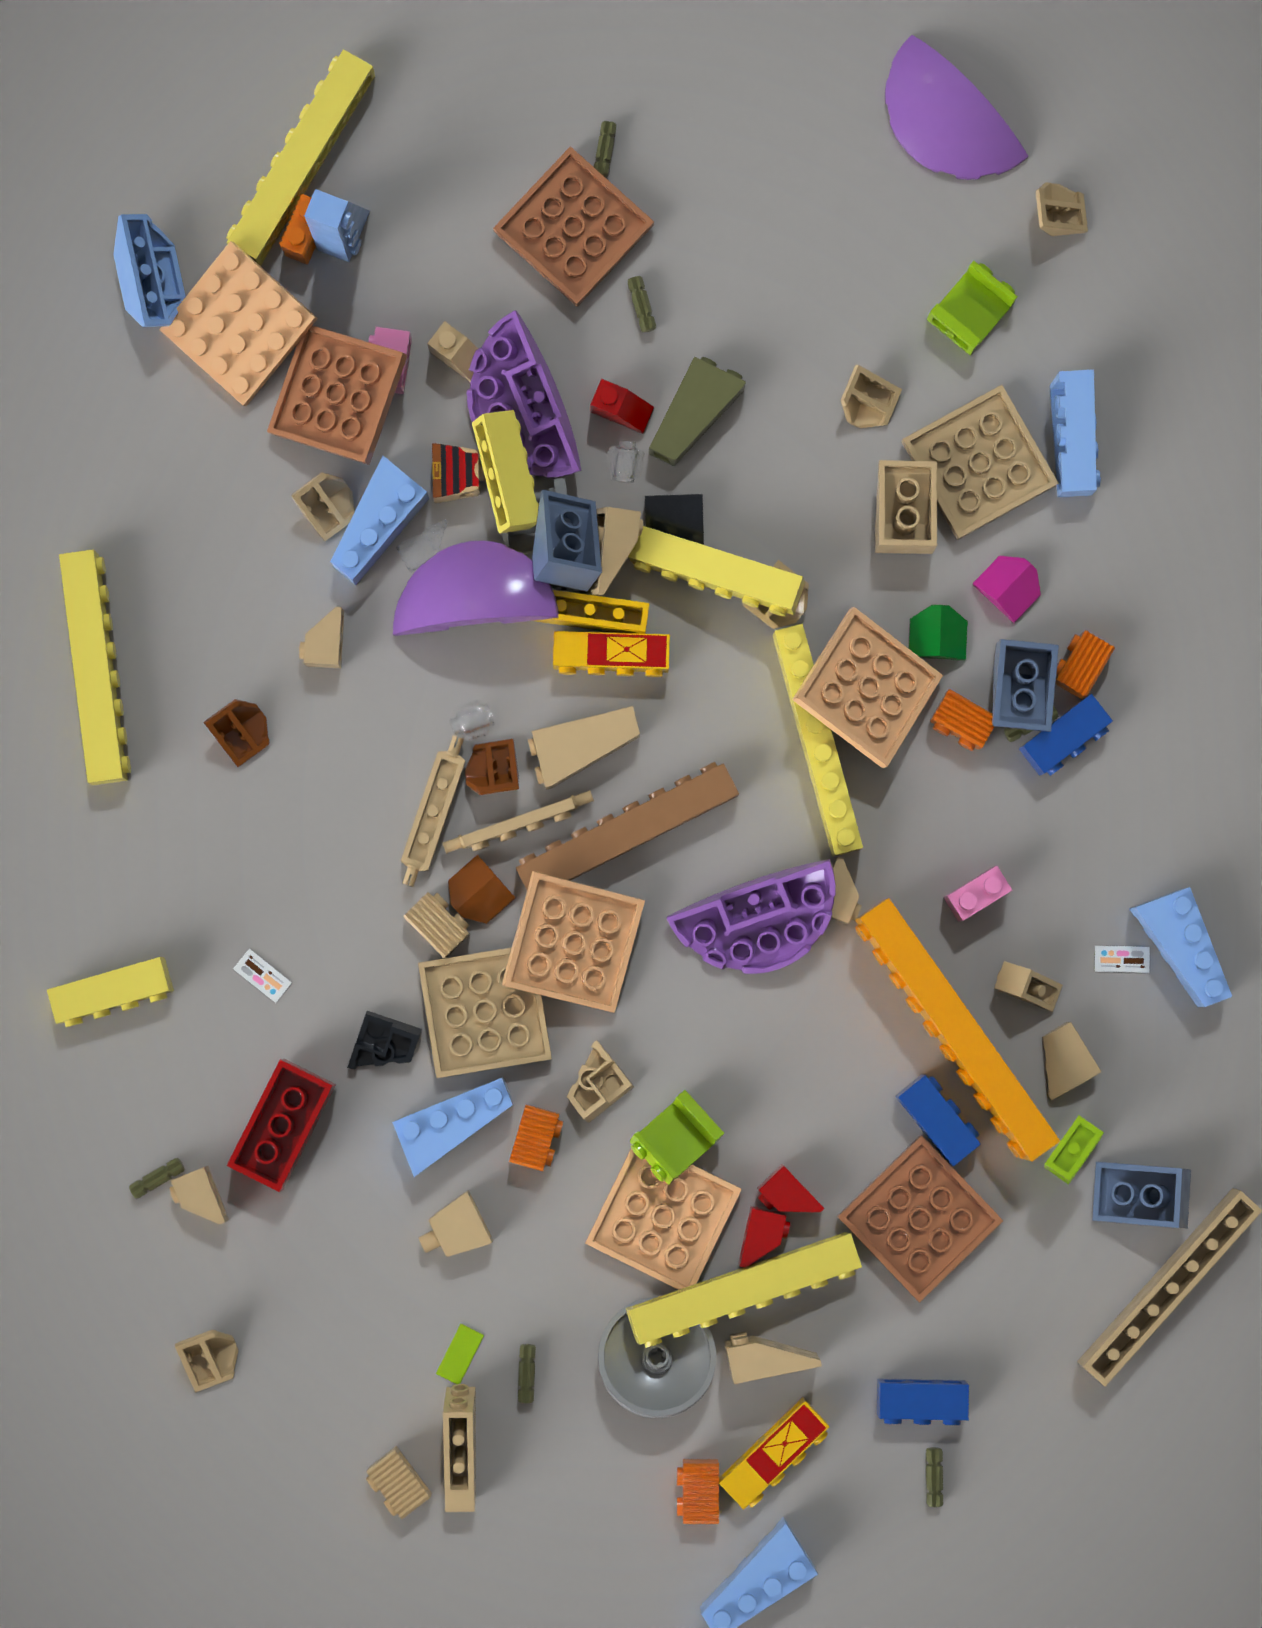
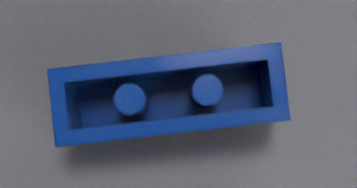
[1019,694,1113,776]
[895,1074,981,1166]
[877,1379,969,1425]

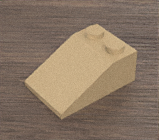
[875,460,937,554]
[581,507,643,596]
[724,1332,822,1384]

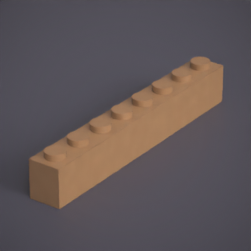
[516,762,739,890]

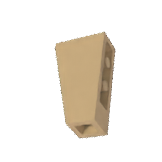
[528,706,640,790]
[443,1384,476,1512]

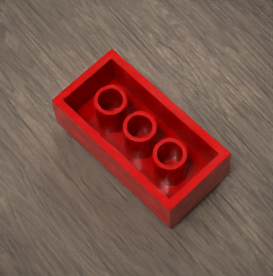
[226,1059,336,1192]

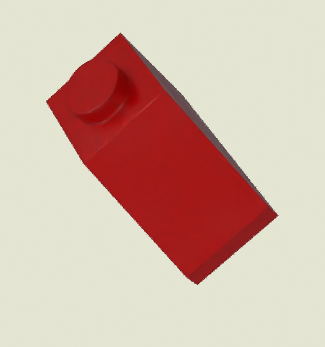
[590,378,654,434]
[757,1164,825,1212]
[738,1206,790,1268]

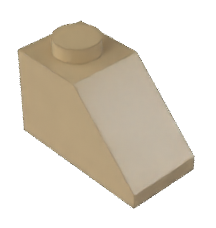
[427,321,478,382]
[299,607,344,668]
[831,857,862,925]
[994,961,1063,1012]
[169,1166,229,1224]

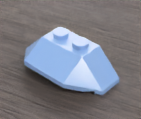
[113,214,186,327]

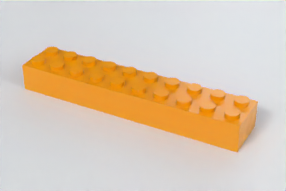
[855,898,1060,1162]

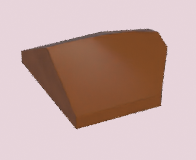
[204,699,269,767]
[465,739,519,795]
[448,855,516,924]

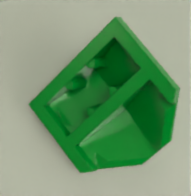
[908,605,968,660]

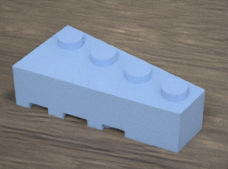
[304,189,370,262]
[1050,369,1101,497]
[330,456,429,585]
[1129,887,1232,1007]
[392,1077,514,1177]
[700,1517,818,1628]

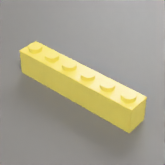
[628,526,805,617]

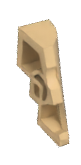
[1042,1022,1101,1100]
[567,1040,634,1123]

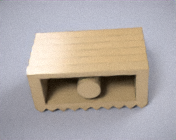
[403,892,470,958]
[366,1446,432,1519]

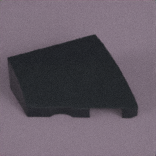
[645,494,704,545]
[347,1011,422,1069]

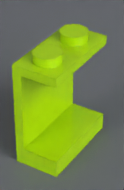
[926,260,1018,355]
[630,1090,724,1185]
[1044,1115,1104,1185]

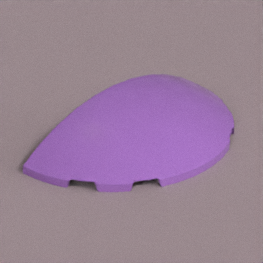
[885,35,1028,180]
[467,310,581,478]
[393,540,559,636]
[667,859,836,974]

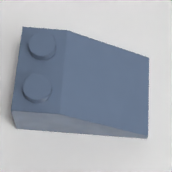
[532,490,602,591]
[992,639,1059,732]
[1092,1162,1191,1229]

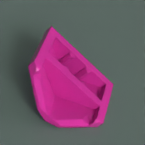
[972,556,1041,623]

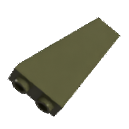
[649,356,746,466]

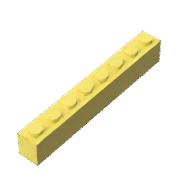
[226,49,375,266]
[59,549,131,785]
[773,624,863,857]
[625,1232,862,1347]

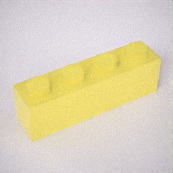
[472,410,539,534]
[47,957,174,1027]

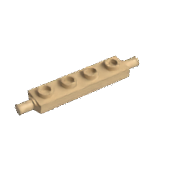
[401,735,466,887]
[442,790,594,854]

